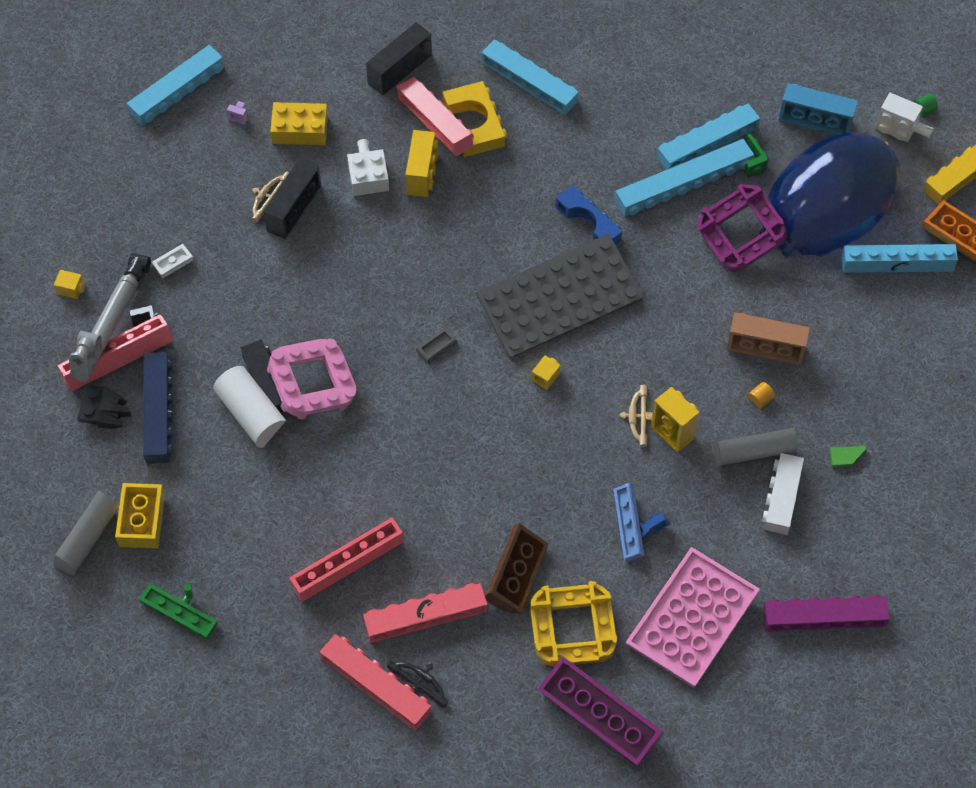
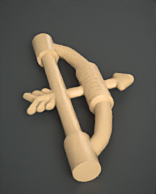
[252,172,289,223]
[620,385,653,447]

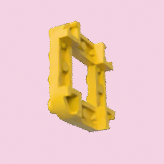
[530,581,617,667]

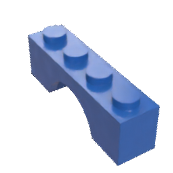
[555,185,622,245]

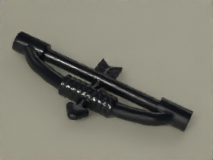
[387,661,448,708]

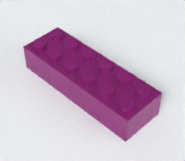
[538,656,664,768]

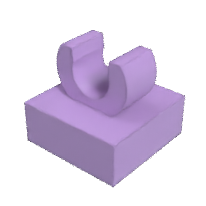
[227,101,248,125]

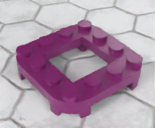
[697,183,787,272]

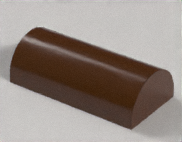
[485,523,549,613]

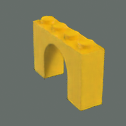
[442,81,507,157]

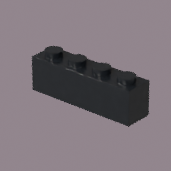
[240,339,284,413]

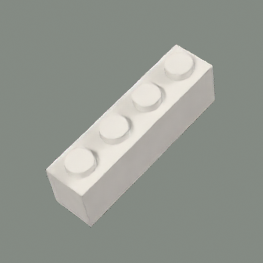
[762,453,804,535]

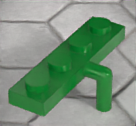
[139,583,218,640]

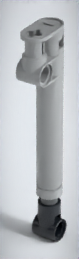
[69,253,151,382]

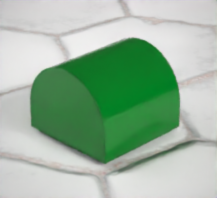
[913,93,938,117]

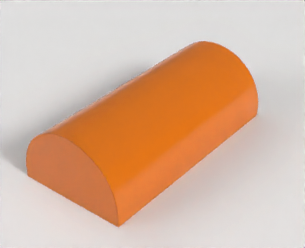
[922,200,976,262]

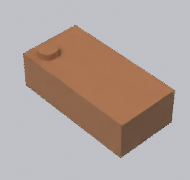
[727,312,810,365]

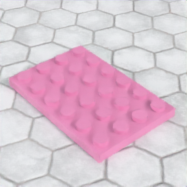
[625,547,760,689]

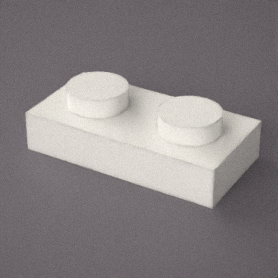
[152,244,194,279]

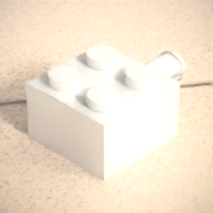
[875,93,934,142]
[347,139,389,196]

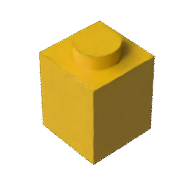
[54,270,85,299]
[531,355,561,390]

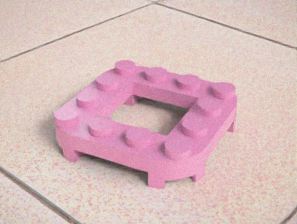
[267,339,356,419]

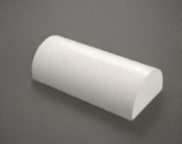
[213,366,286,448]

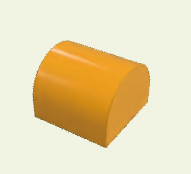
[747,382,775,409]

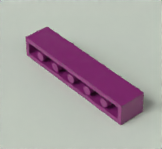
[763,595,890,632]

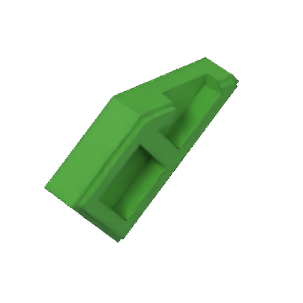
[829,446,866,468]

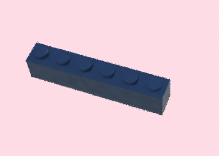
[143,352,173,464]

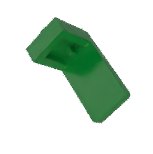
[744,134,769,177]

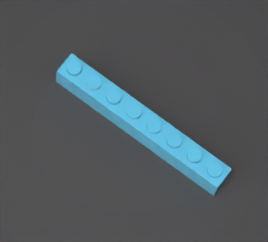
[615,139,754,217]

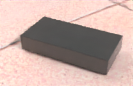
[416,327,457,363]

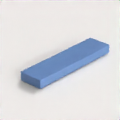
[613,482,644,562]

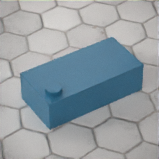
[778,83,858,138]

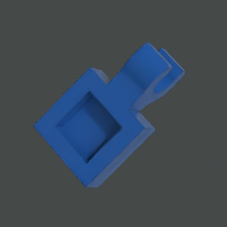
[639,513,671,539]

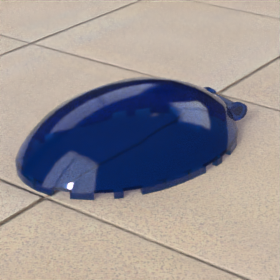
[759,132,900,257]

